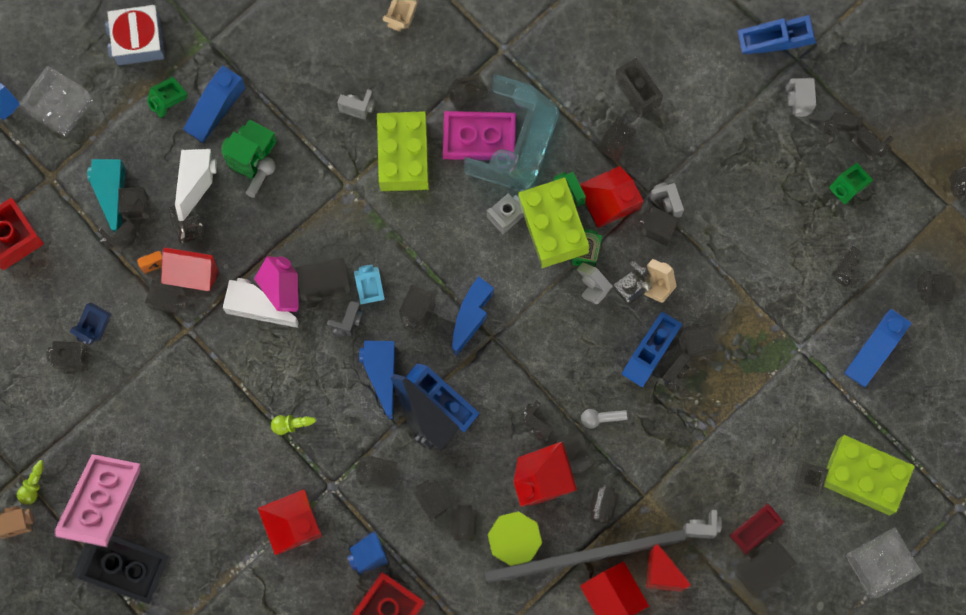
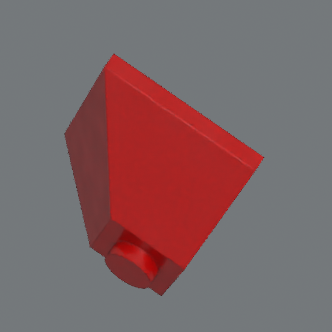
[580,166,643,229]
[514,442,577,506]
[257,489,323,555]

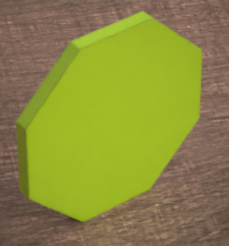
[488,512,542,566]

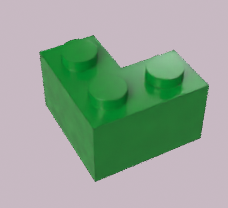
[221,119,277,180]

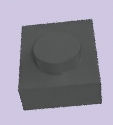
[327,301,363,338]

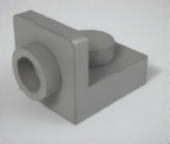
[337,89,376,120]
[650,183,684,219]
[577,263,613,304]
[683,510,721,539]

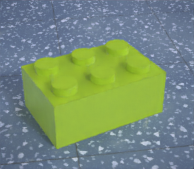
[377,112,429,191]
[518,178,589,268]
[819,435,915,516]

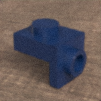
[70,303,112,344]

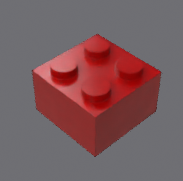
[0,197,45,271]
[353,572,425,615]

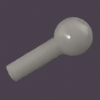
[246,157,275,197]
[581,409,629,429]

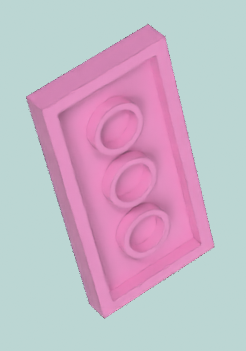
[55,454,141,546]

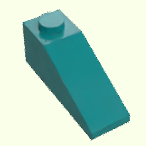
[87,159,126,236]

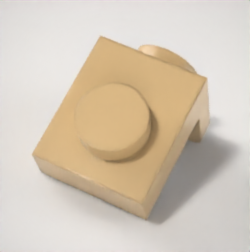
[382,0,419,31]
[643,259,677,303]

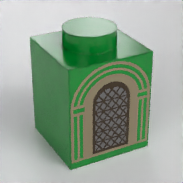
[571,229,602,267]

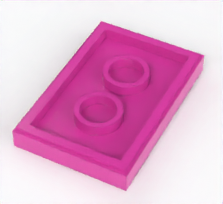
[443,111,516,161]

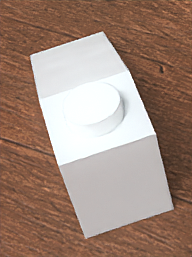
[175,149,217,221]
[223,278,299,328]

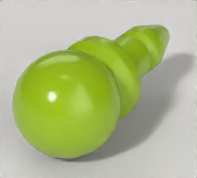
[271,415,316,435]
[17,460,44,505]

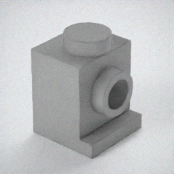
[786,78,816,117]
[487,193,524,234]

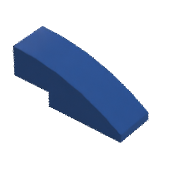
[738,15,816,54]
[452,276,494,356]

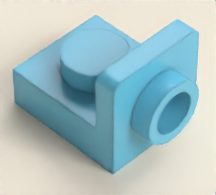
[354,265,385,304]

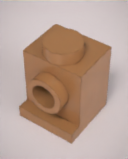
[0,506,34,539]

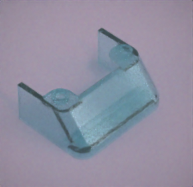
[464,74,559,191]

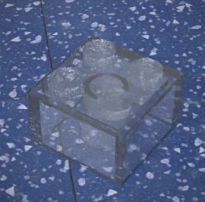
[19,65,93,138]
[845,527,922,599]

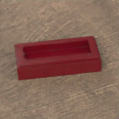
[729,503,785,555]

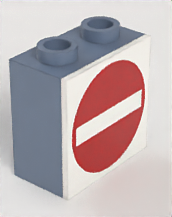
[105,5,165,65]

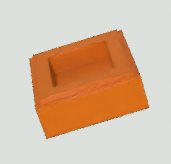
[137,251,162,274]

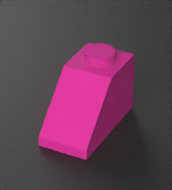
[254,256,298,312]

